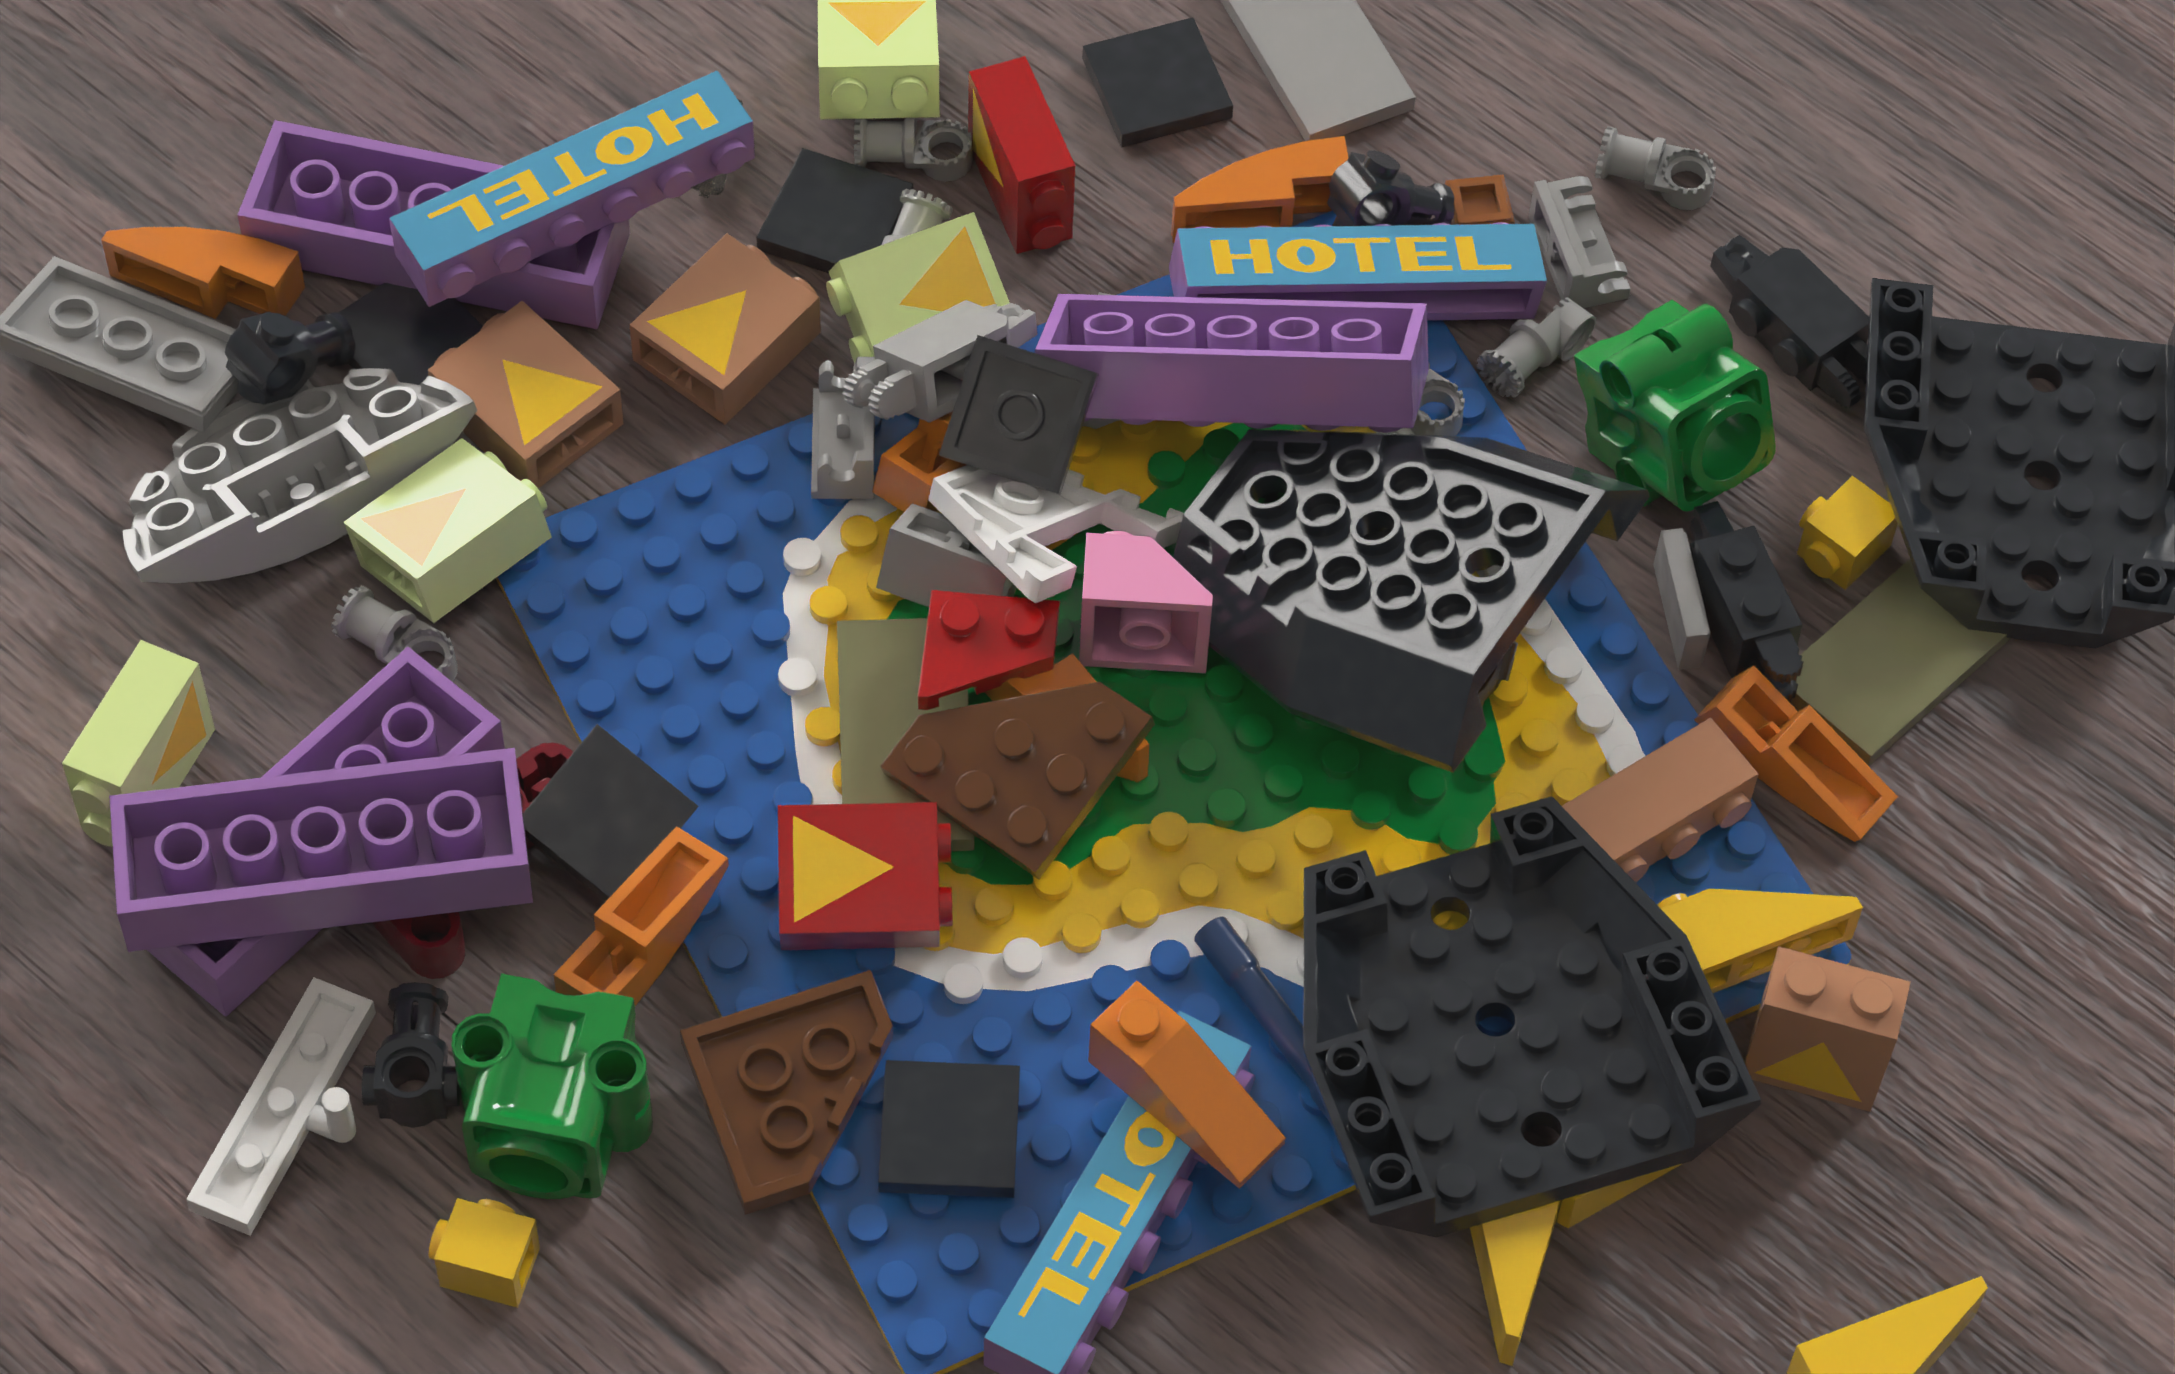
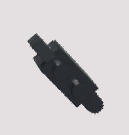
[1710,235,1869,408]
[1690,501,1804,703]

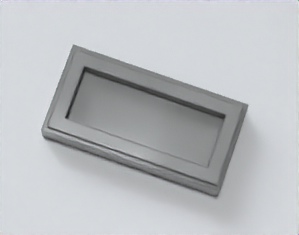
[1653,528,1710,670]

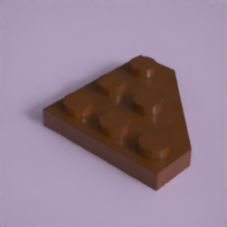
[880,682,1155,879]
[680,970,893,1215]

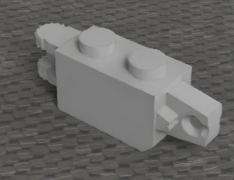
[842,300,1038,423]

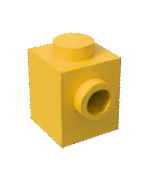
[1797,476,1898,590]
[428,1198,540,1308]

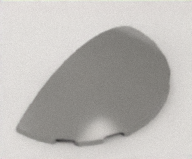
[123,368,477,583]

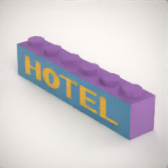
[389,71,755,307]
[1169,222,1547,320]
[984,1011,1255,1374]

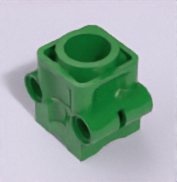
[1574,299,1776,511]
[451,974,653,1199]

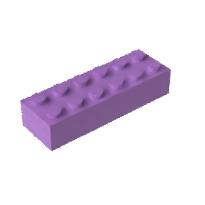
[238,120,630,329]
[1035,294,1429,433]
[147,647,505,1017]
[109,748,533,952]

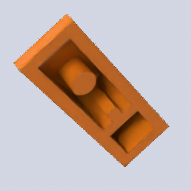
[1088,981,1286,1189]

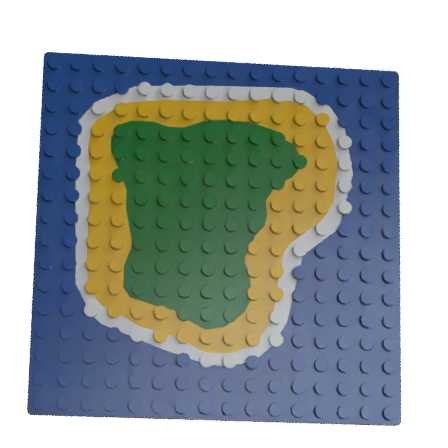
[496,211,1852,1374]

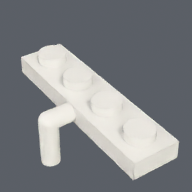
[186,977,376,1236]

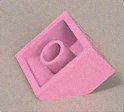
[1079,531,1213,673]

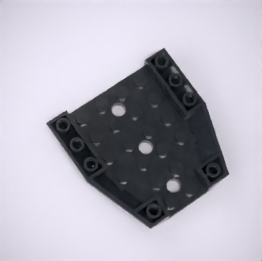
[1864,278,2175,649]
[1173,429,1649,773]
[1303,796,1761,1238]

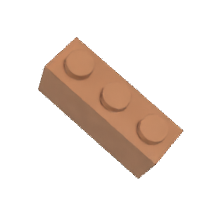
[1562,718,1758,883]

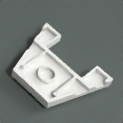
[928,465,1184,603]

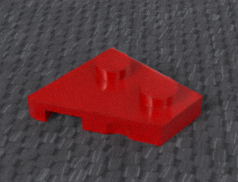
[918,590,1060,710]

